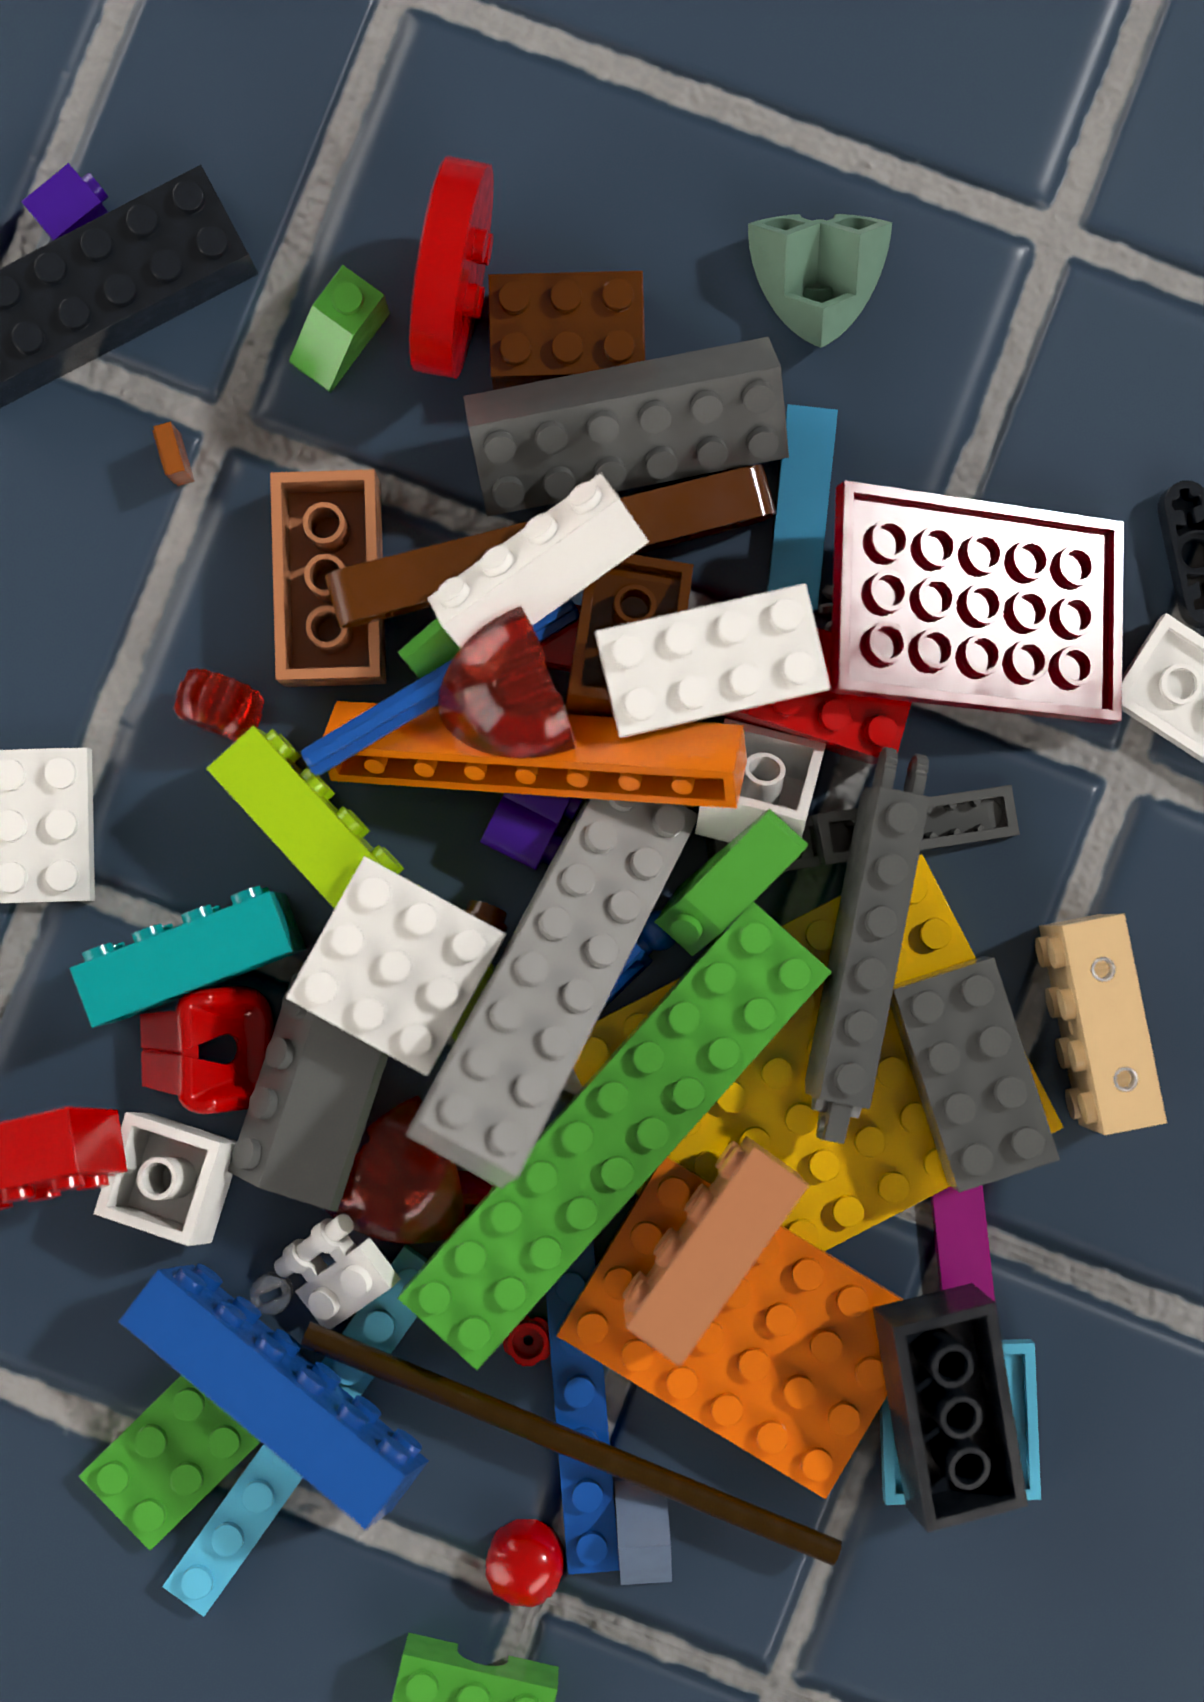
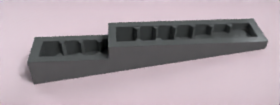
[705,785,1020,872]

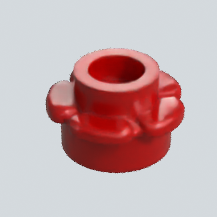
[503,1315,551,1366]

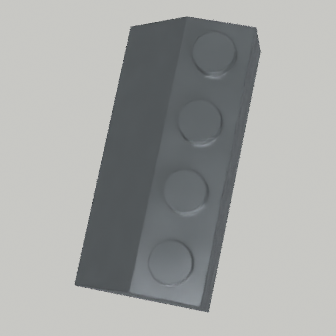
[228,973,388,1211]

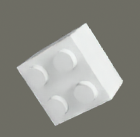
[695,718,826,860]
[94,1112,237,1246]

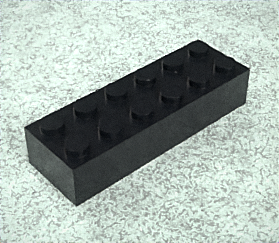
[0,165,258,408]

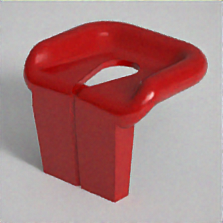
[140,986,274,1114]

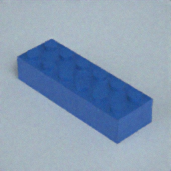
[119,1264,429,1530]

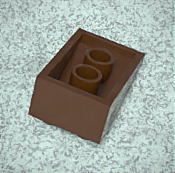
[564,554,694,717]

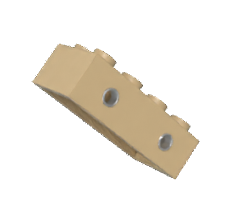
[1035,913,1167,1135]

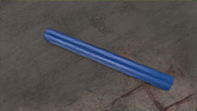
[301,599,579,776]

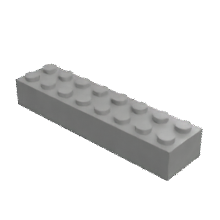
[406,798,698,1189]

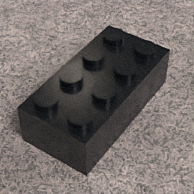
[872,1283,1028,1533]

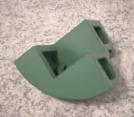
[748,214,892,348]

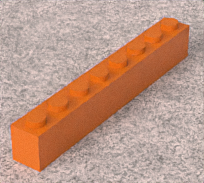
[323,701,747,809]

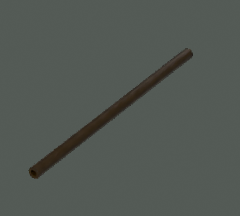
[300,1321,842,1566]

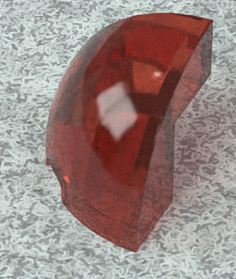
[438,606,575,758]
[323,1096,463,1244]

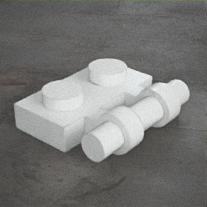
[274,1214,401,1329]

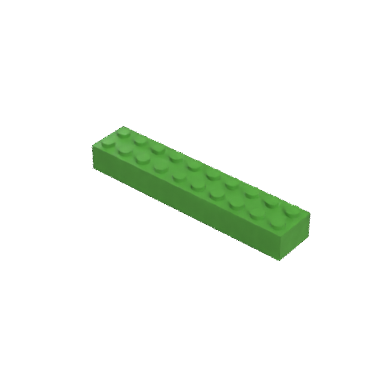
[398,902,832,1370]

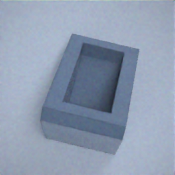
[614,1478,672,1585]

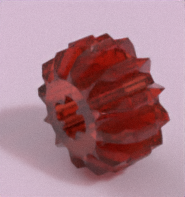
[173,668,265,741]

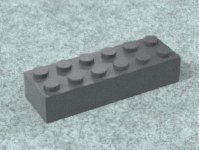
[463,337,789,517]

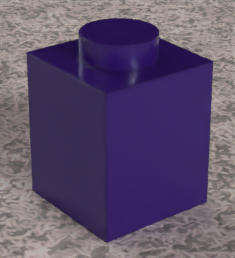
[21,163,109,241]

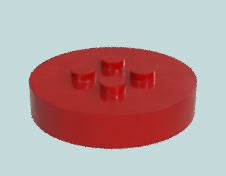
[410,156,494,379]

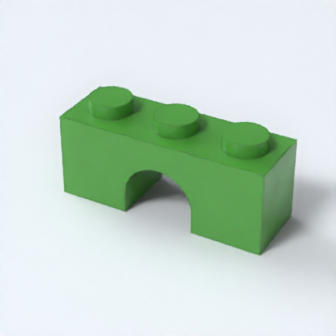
[392,1632,559,1702]

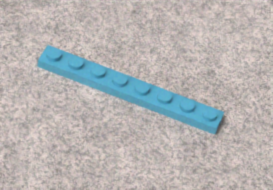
[162,1244,428,1617]

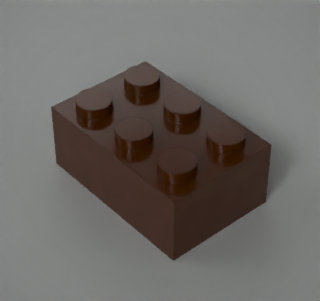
[488,270,645,390]

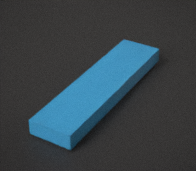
[767,404,838,613]

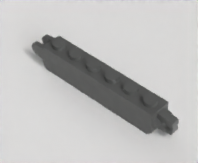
[805,747,930,1144]

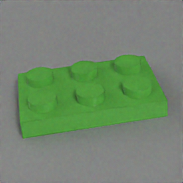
[78,1375,260,1551]

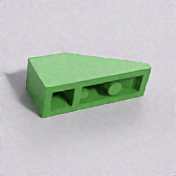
[655,809,808,956]

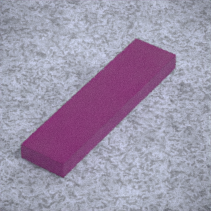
[930,1185,995,1301]

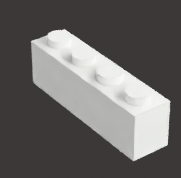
[427,473,649,666]

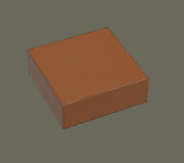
[152,421,195,486]

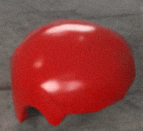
[485,1519,565,1607]

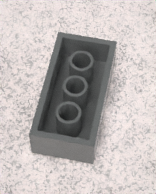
[890,956,1060,1192]

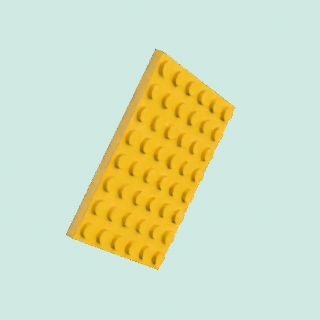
[573,854,1064,1251]

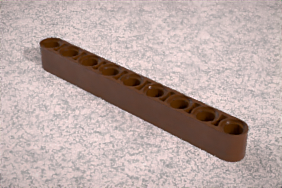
[325,464,776,628]

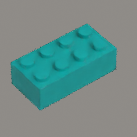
[70,886,307,1027]

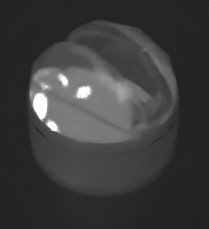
[250,1271,294,1315]

